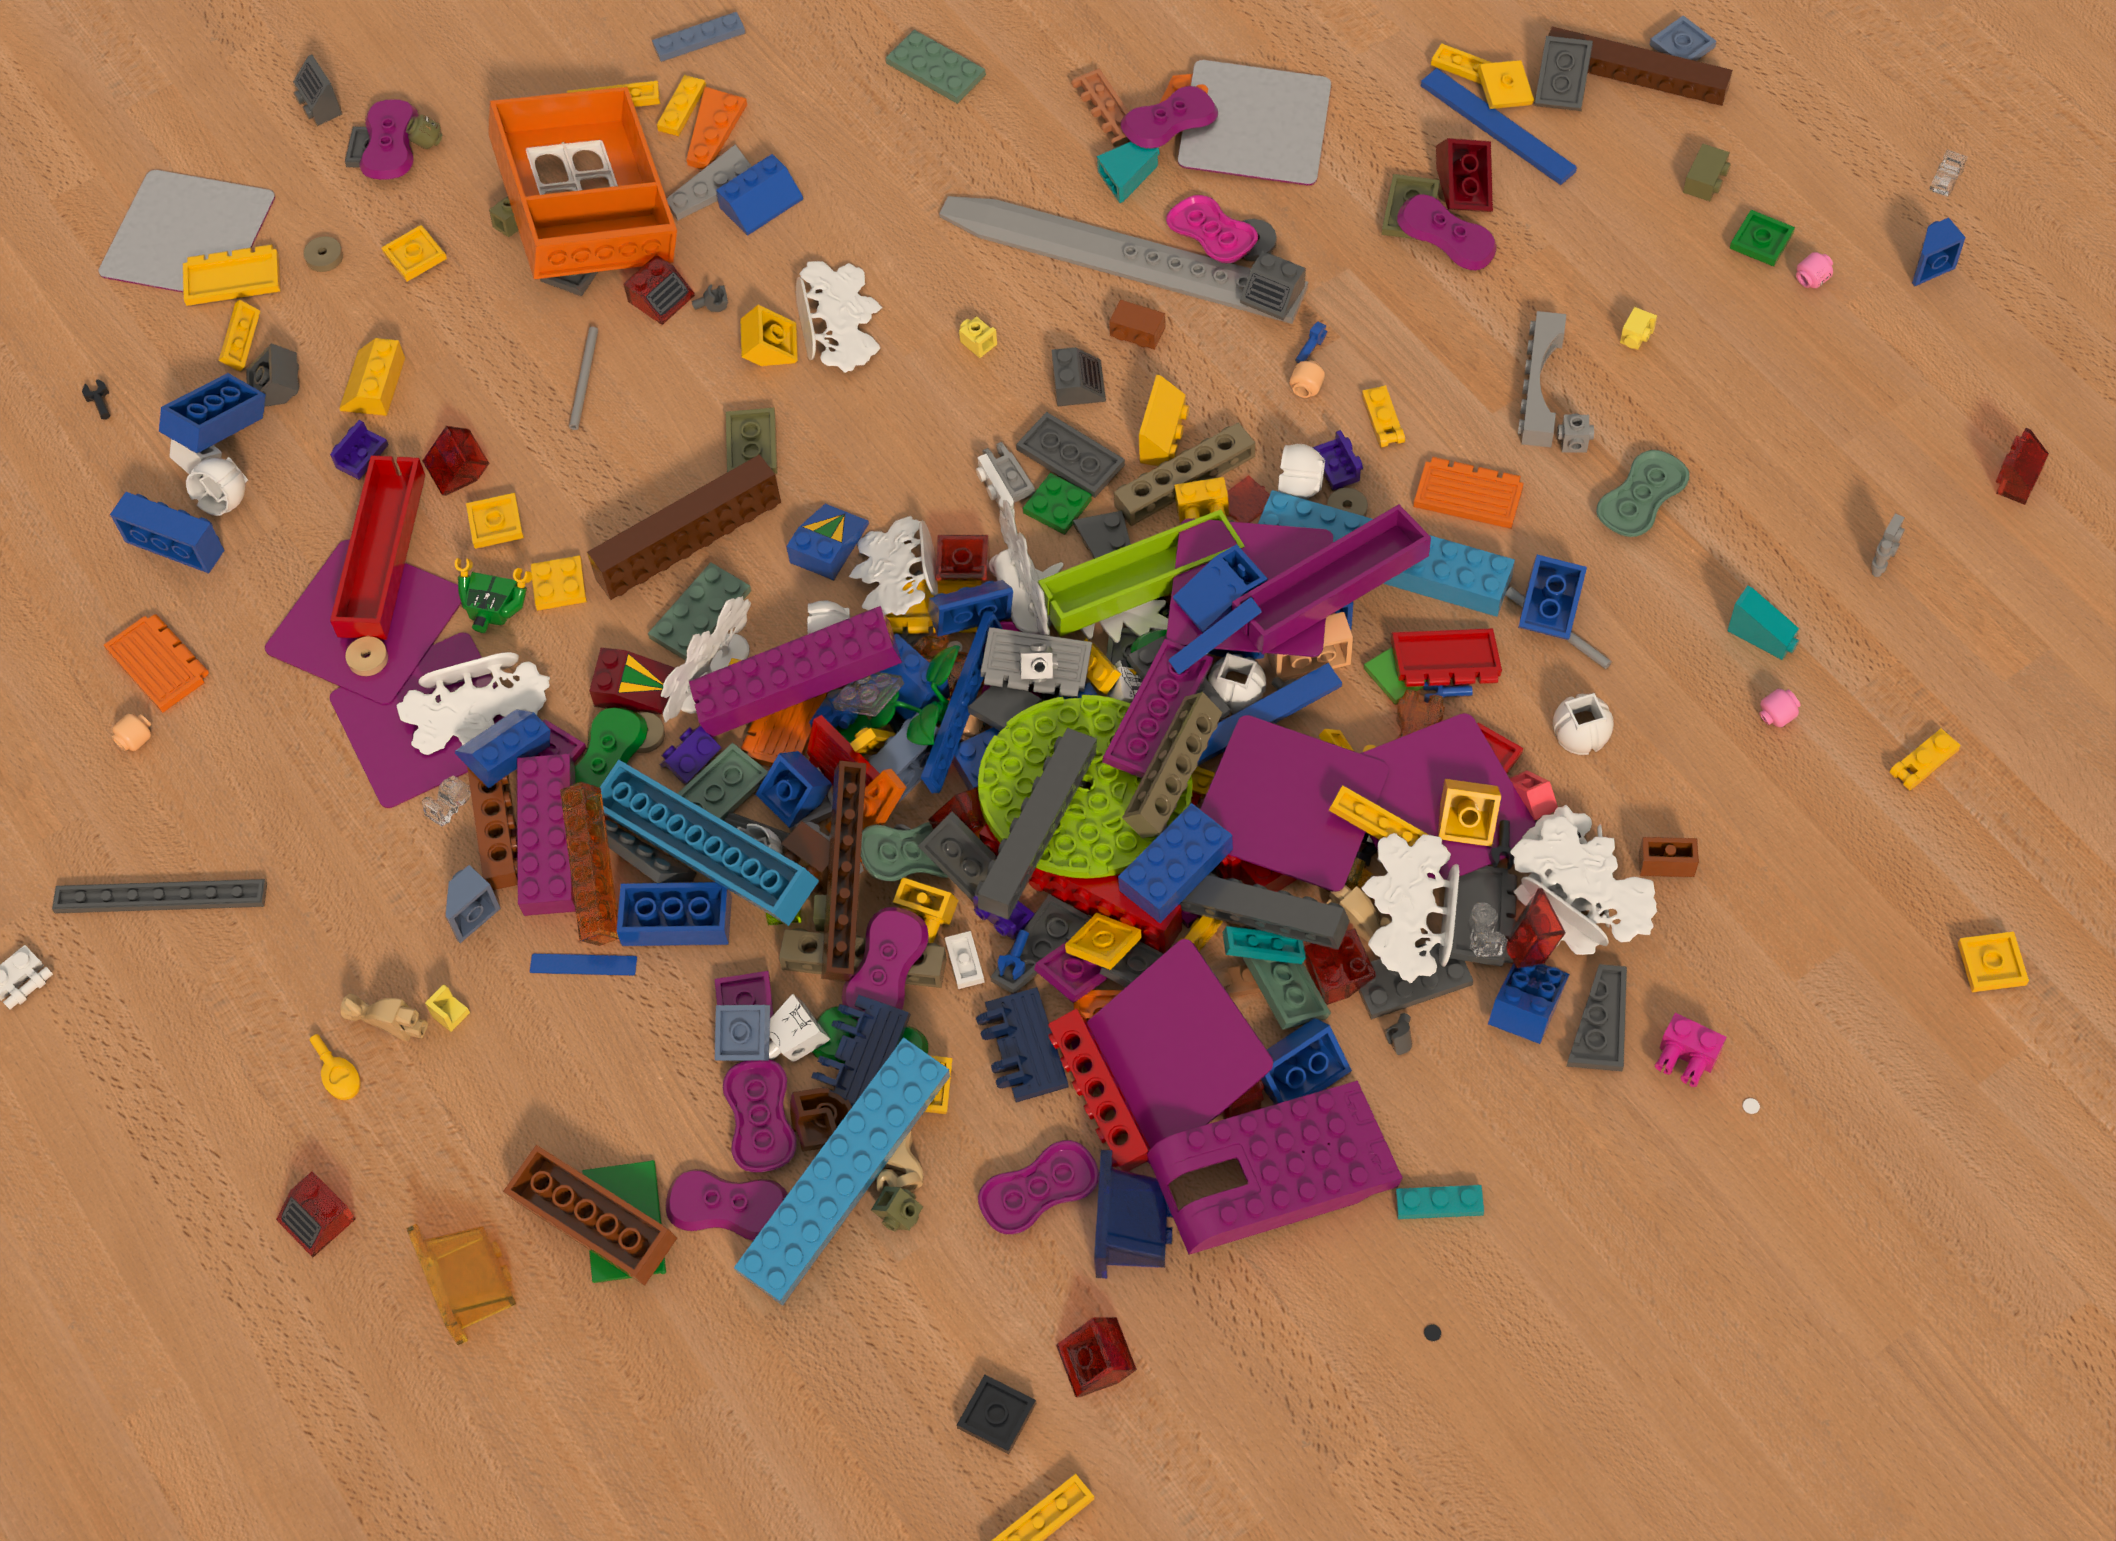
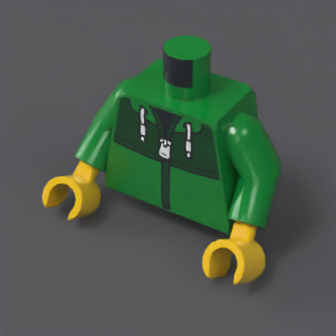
[455,558,532,633]

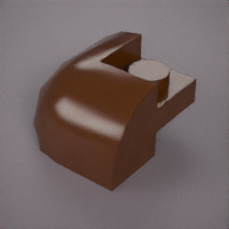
[790,1088,852,1152]

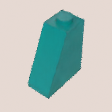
[1097,142,1160,204]
[1728,585,1799,660]

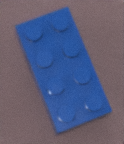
[159,373,266,453]
[110,492,224,574]
[1118,803,1233,923]
[617,882,732,946]

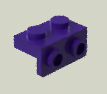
[330,420,388,480]
[1312,430,1363,491]
[659,726,722,785]
[973,896,1035,940]

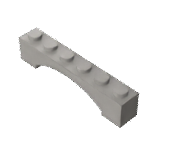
[1518,311,1566,448]

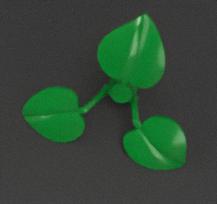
[870,645,960,745]

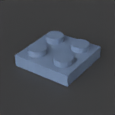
[1649,15,1716,61]
[715,1005,770,1061]

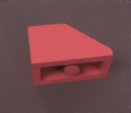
[1510,770,1558,821]

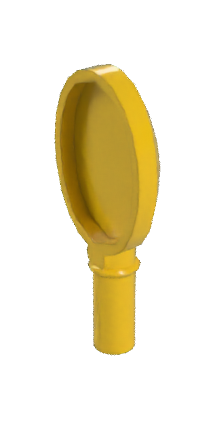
[309,1034,361,1100]

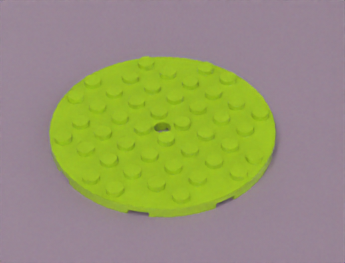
[978,695,1193,878]

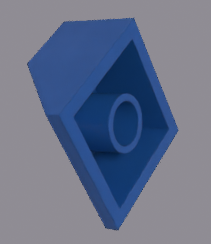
[1912,217,1966,286]
[755,751,833,828]

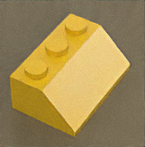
[339,338,405,416]
[1139,375,1189,467]

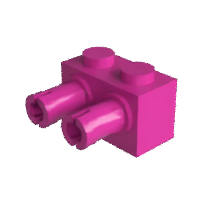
[1655,1013,1727,1087]

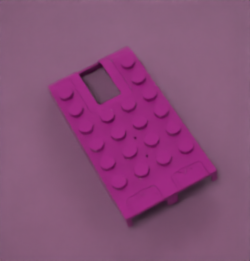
[1147,1080,1403,1255]

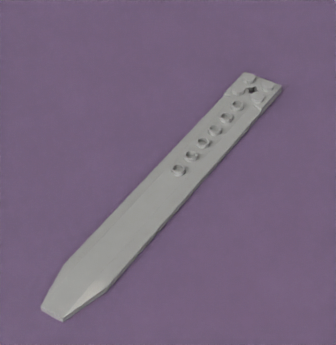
[939,196,1308,324]

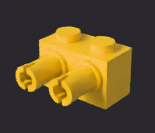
[1174,477,1229,523]
[893,878,959,943]

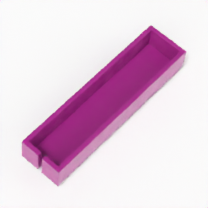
[1232,504,1431,655]
[689,606,902,737]

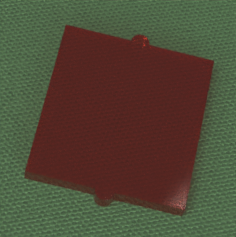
[1227,475,1270,523]

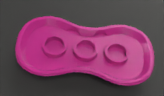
[1166,195,1258,263]

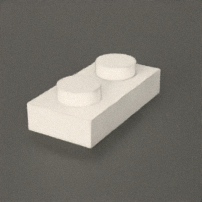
[945,931,985,989]

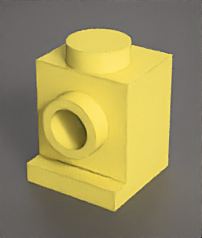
[1620,307,1657,350]
[959,316,997,358]

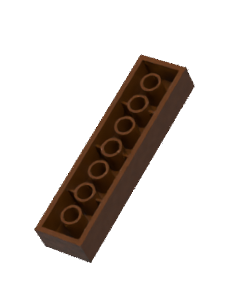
[587,454,781,600]

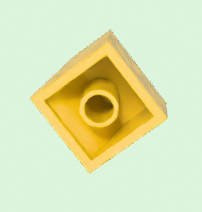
[740,305,798,366]
[1438,779,1501,847]

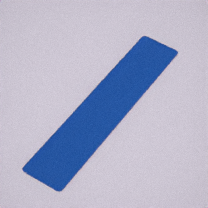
[1169,597,1262,674]
[530,954,637,976]

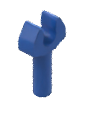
[1295,322,1328,363]
[1423,681,1473,706]
[998,930,1029,980]

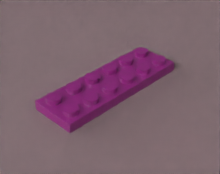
[1102,639,1213,778]

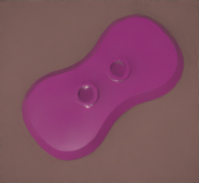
[1120,86,1218,148]
[359,99,419,180]
[1397,194,1497,270]
[842,907,929,1020]
[723,1059,796,1172]
[978,1140,1099,1234]
[666,1169,788,1241]

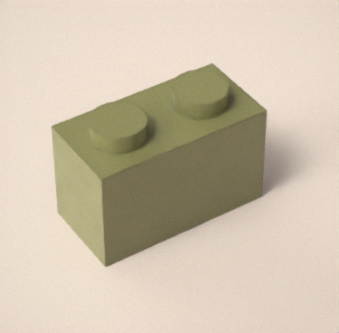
[1683,144,1731,201]

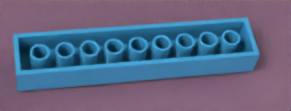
[1258,490,1515,617]
[589,760,819,926]
[734,1037,950,1306]

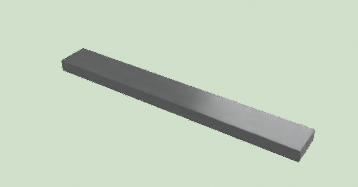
[52,879,267,913]

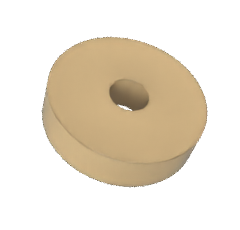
[345,636,388,676]

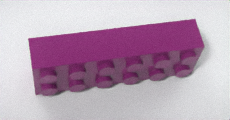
[517,754,577,916]

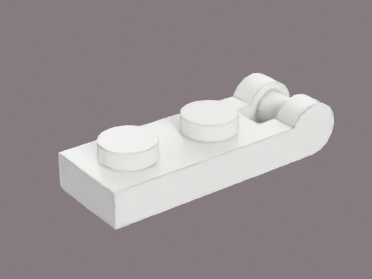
[976,454,1015,518]

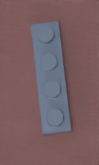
[652,12,745,62]

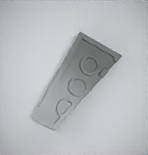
[666,145,752,221]

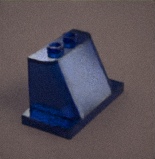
[1094,1150,1173,1279]

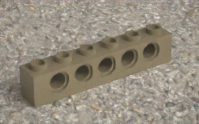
[1114,422,1255,526]
[1122,692,1222,838]
[779,928,947,988]

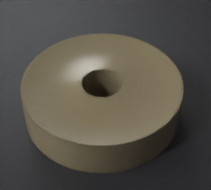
[304,236,343,272]
[1327,488,1368,517]
[636,712,665,753]

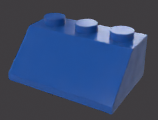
[716,154,803,236]
[928,580,1013,637]
[861,633,950,721]
[455,709,550,788]
[1258,1018,1352,1104]

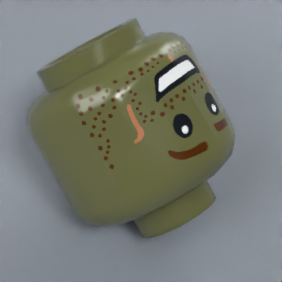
[406,115,443,149]

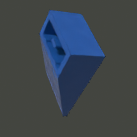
[1173,544,1268,633]
[1488,955,1570,1044]

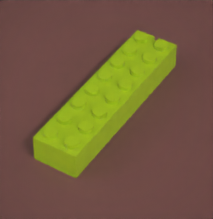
[1038,509,1245,637]

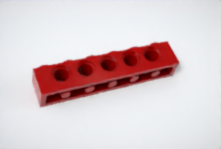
[1048,1008,1151,1173]

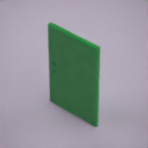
[582,1160,666,1283]

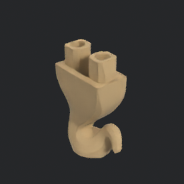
[1326,885,1392,942]
[340,994,428,1042]
[877,1131,924,1193]

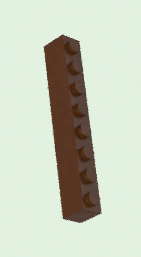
[1544,26,1733,106]
[821,761,866,981]

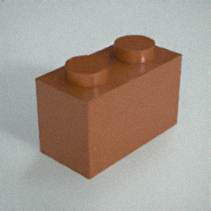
[1109,299,1166,350]
[1639,837,1699,877]

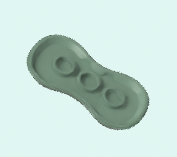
[1596,450,1690,538]
[861,822,948,881]

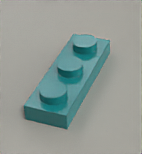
[1222,926,1306,964]
[1396,1185,1484,1219]

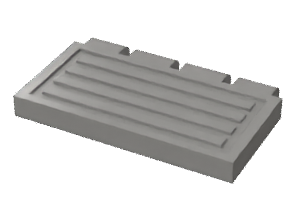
[981,627,1092,698]

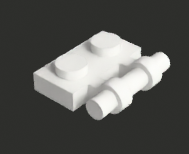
[0,945,53,1010]

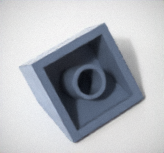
[445,865,501,943]

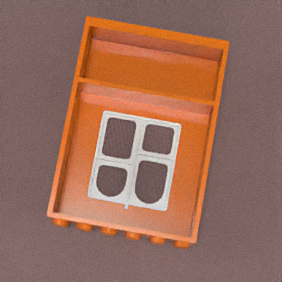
[488,87,677,279]

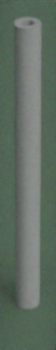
[569,327,598,430]
[1505,587,1612,669]

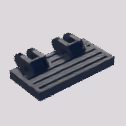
[976,987,1069,1103]
[811,995,911,1107]

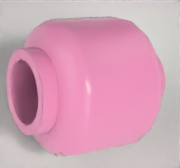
[1796,252,1833,289]
[1759,688,1801,728]

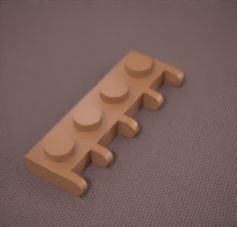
[1071,68,1130,147]

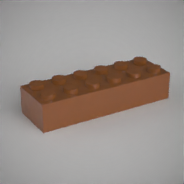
[503,1145,677,1286]

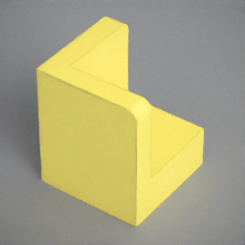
[425,985,470,1032]

